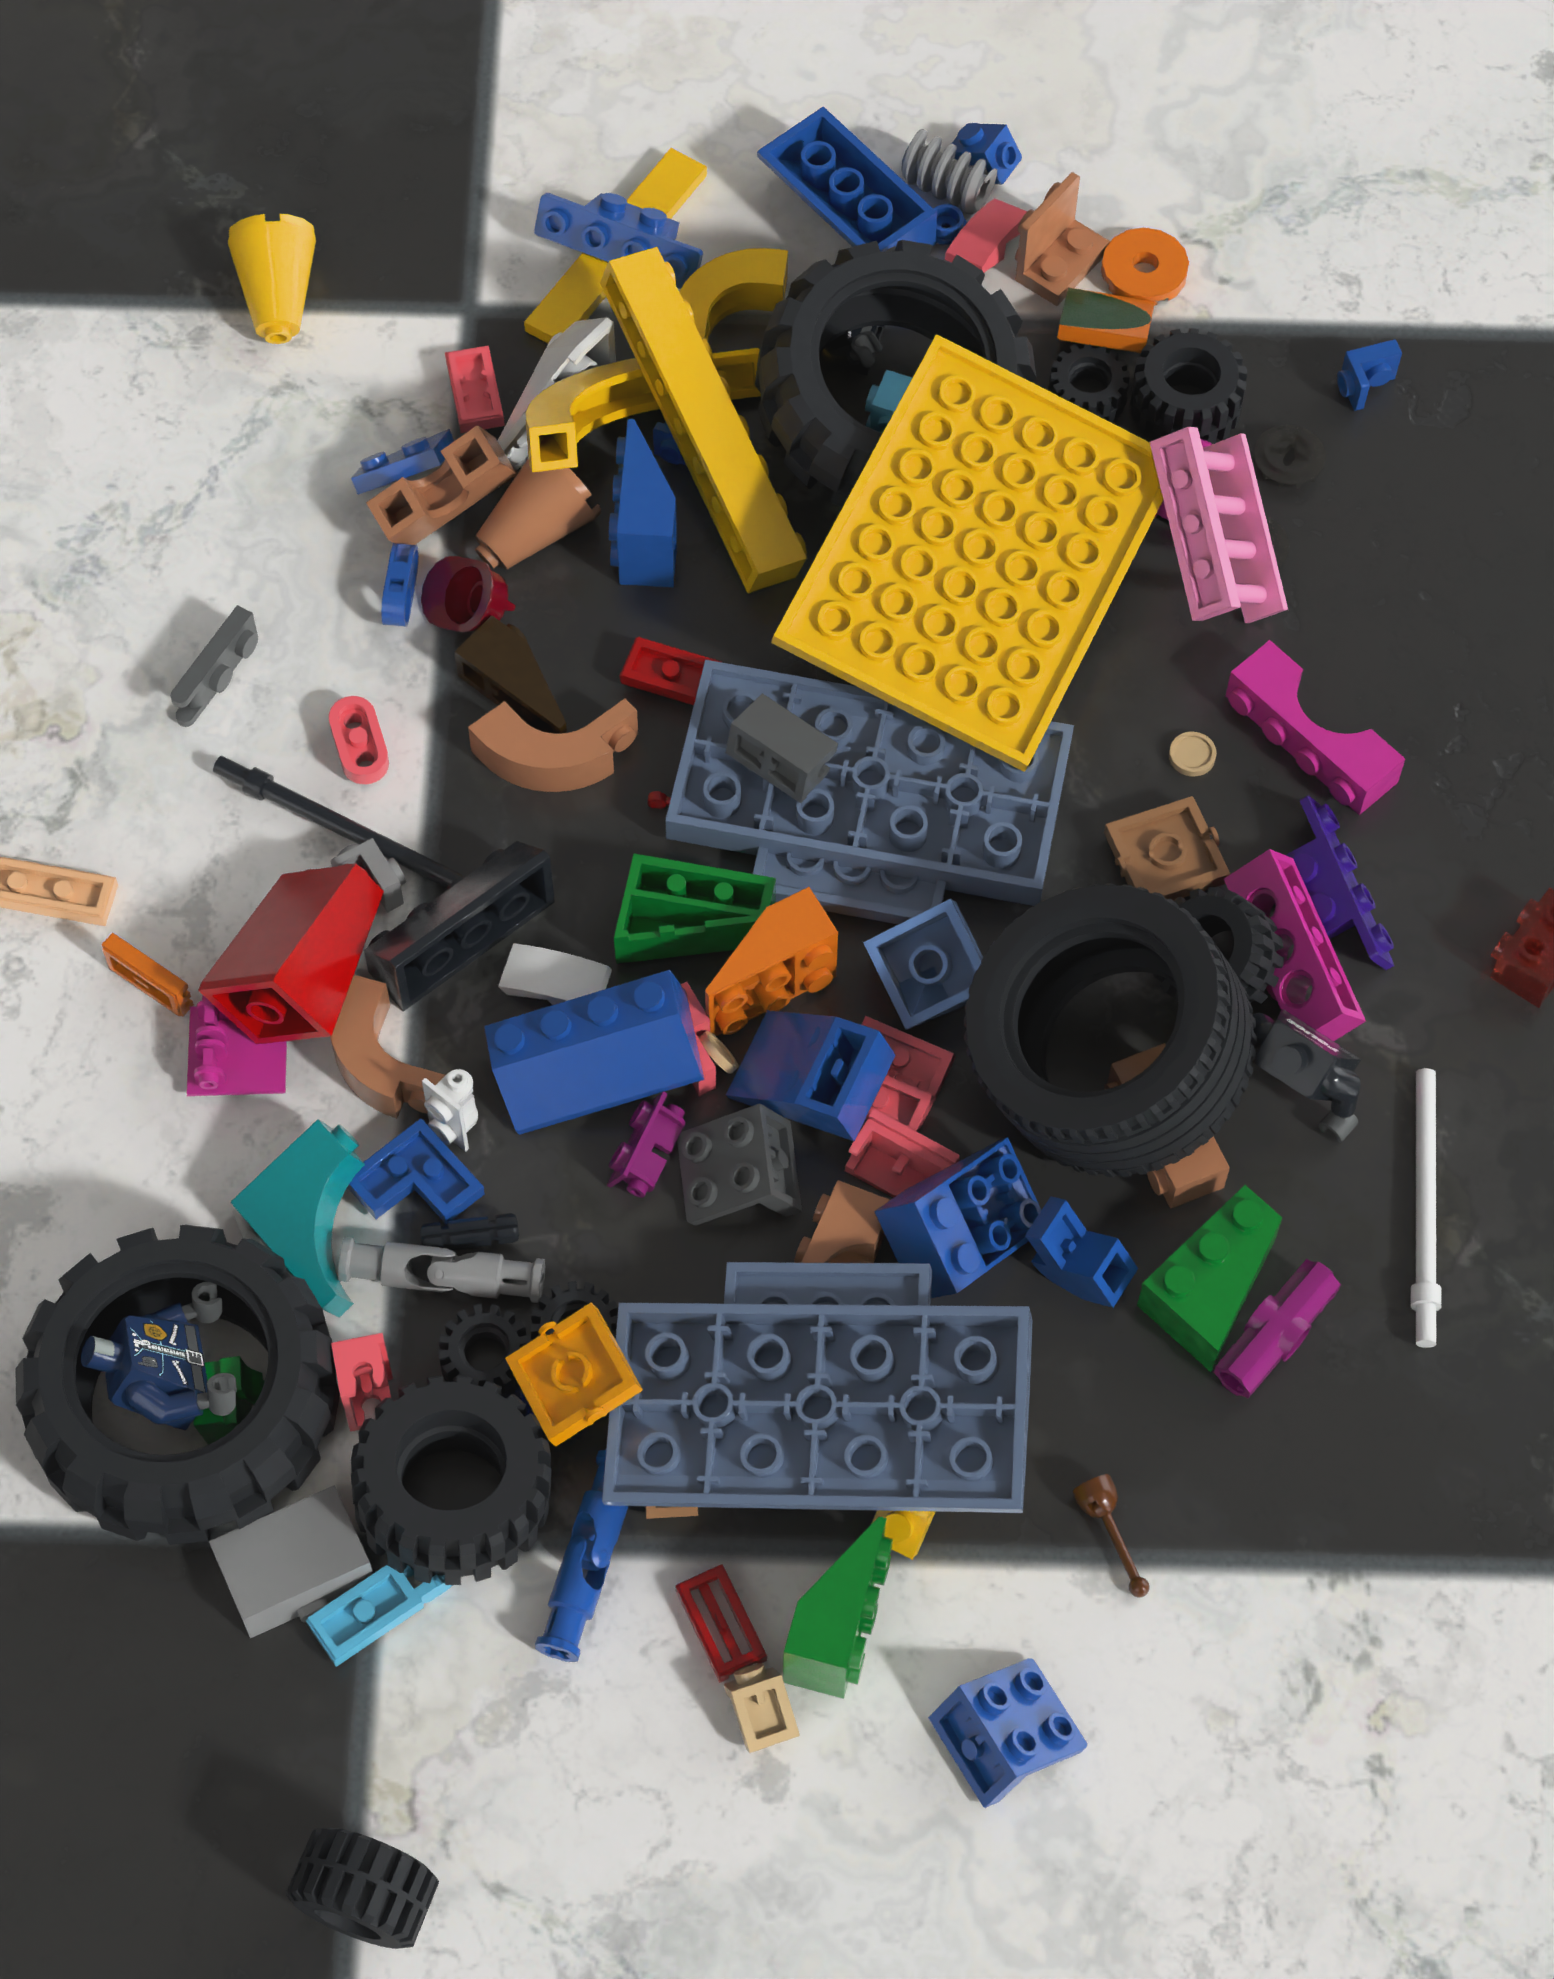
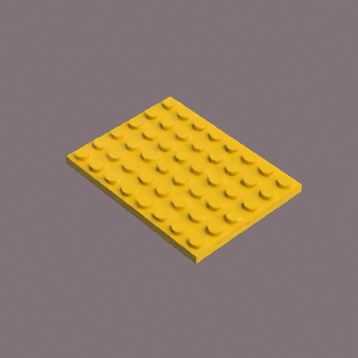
[771,334,1163,772]

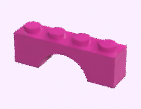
[1225,640,1405,815]

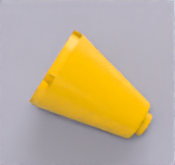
[228,214,316,344]

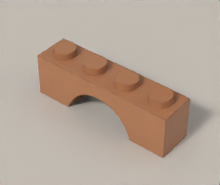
[794,1180,890,1263]

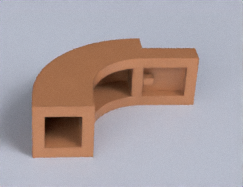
[468,698,638,792]
[330,975,445,1119]

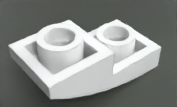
[498,943,612,1005]

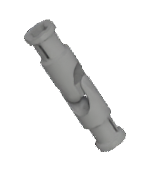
[338,1237,545,1303]

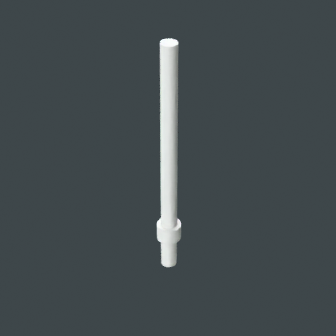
[1411,1068,1441,1348]

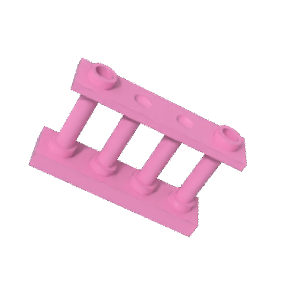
[1150,427,1288,623]

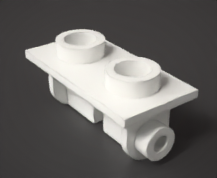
[422,1069,478,1152]

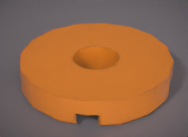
[1101,227,1189,306]

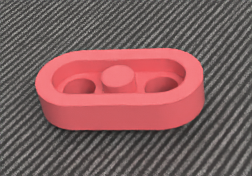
[329,696,389,784]

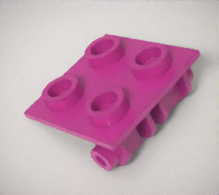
[187,996,287,1096]

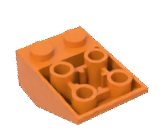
[705,887,838,1036]

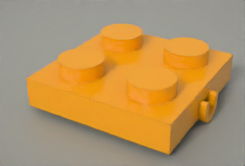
[505,1302,643,1446]

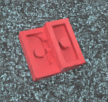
[861,1016,955,1132]

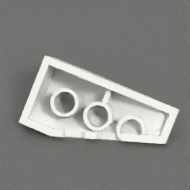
[498,317,616,488]

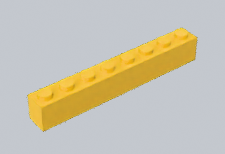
[600,247,807,593]

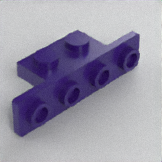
[1286,795,1394,970]

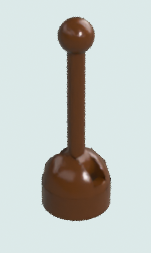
[1072,1474,1150,1598]

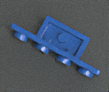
[534,193,703,289]

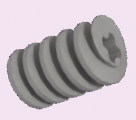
[901,129,997,214]

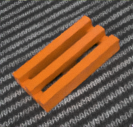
[102,932,194,1017]

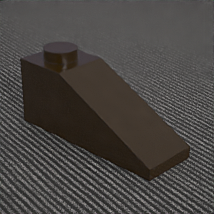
[455,615,567,734]

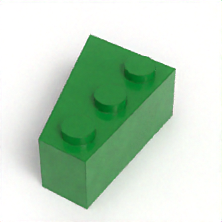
[1137,1185,1283,1372]

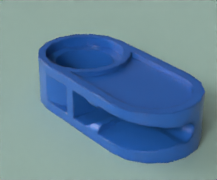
[381,543,419,627]

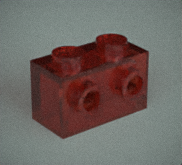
[1490,887,1554,1008]

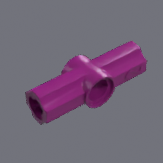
[1214,1259,1341,1399]

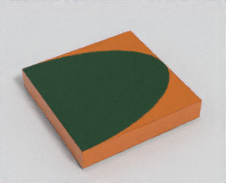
[1057,287,1155,353]

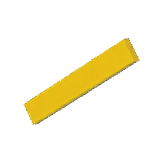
[524,148,707,343]

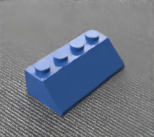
[757,106,937,252]
[484,970,705,1135]

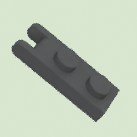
[170,605,258,727]

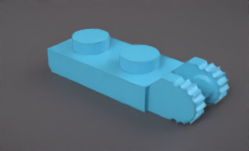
[306,1564,453,1667]

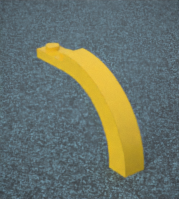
[526,348,761,472]

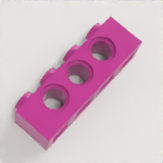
[1224,849,1366,1041]

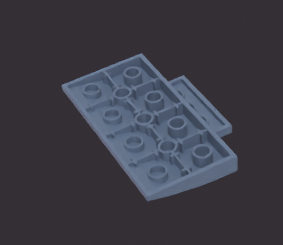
[665,660,1074,924]
[602,1262,1033,1513]

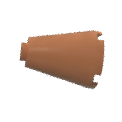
[475,458,601,570]

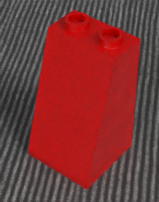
[198,863,384,1044]

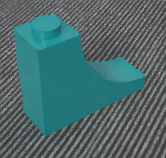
[230,1119,365,1318]

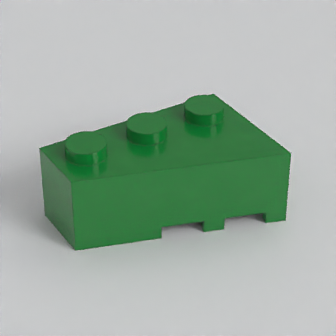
[614,853,776,964]

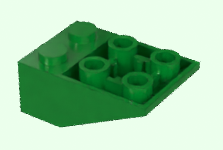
[783,1517,893,1699]

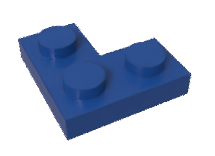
[347,1118,485,1224]

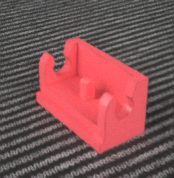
[845,1108,960,1198]
[331,1333,393,1432]

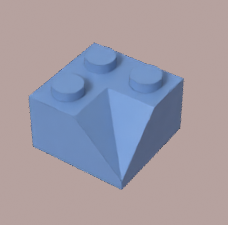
[863,899,983,1030]

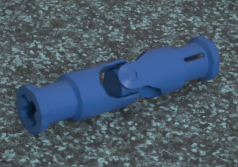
[535,1450,628,1662]

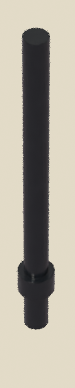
[213,756,464,888]

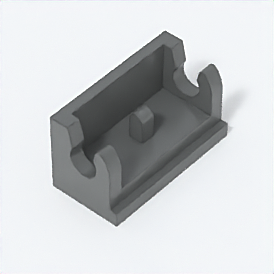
[725,693,838,803]

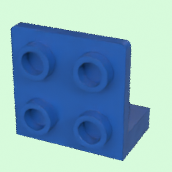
[928,1658,1088,1808]

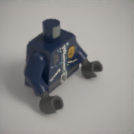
[81,1282,237,1431]

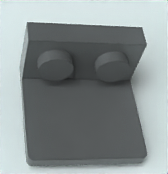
[677,1103,802,1226]

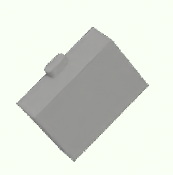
[209,1485,373,1639]

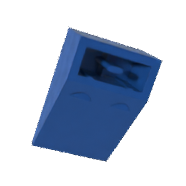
[609,419,677,587]
[726,1010,896,1141]
[874,1137,1041,1298]

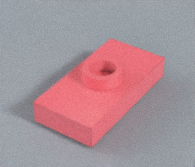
[445,345,505,433]

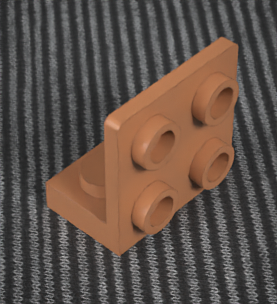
[1015,172,1110,306]

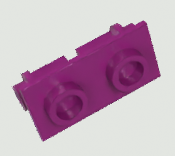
[606,1091,685,1198]

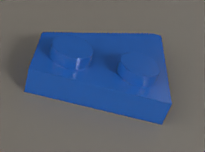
[351,429,454,495]

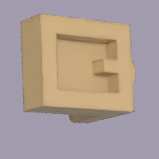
[724,1664,800,1753]

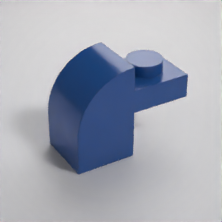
[1025,1196,1138,1308]

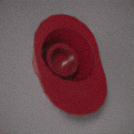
[421,556,516,633]

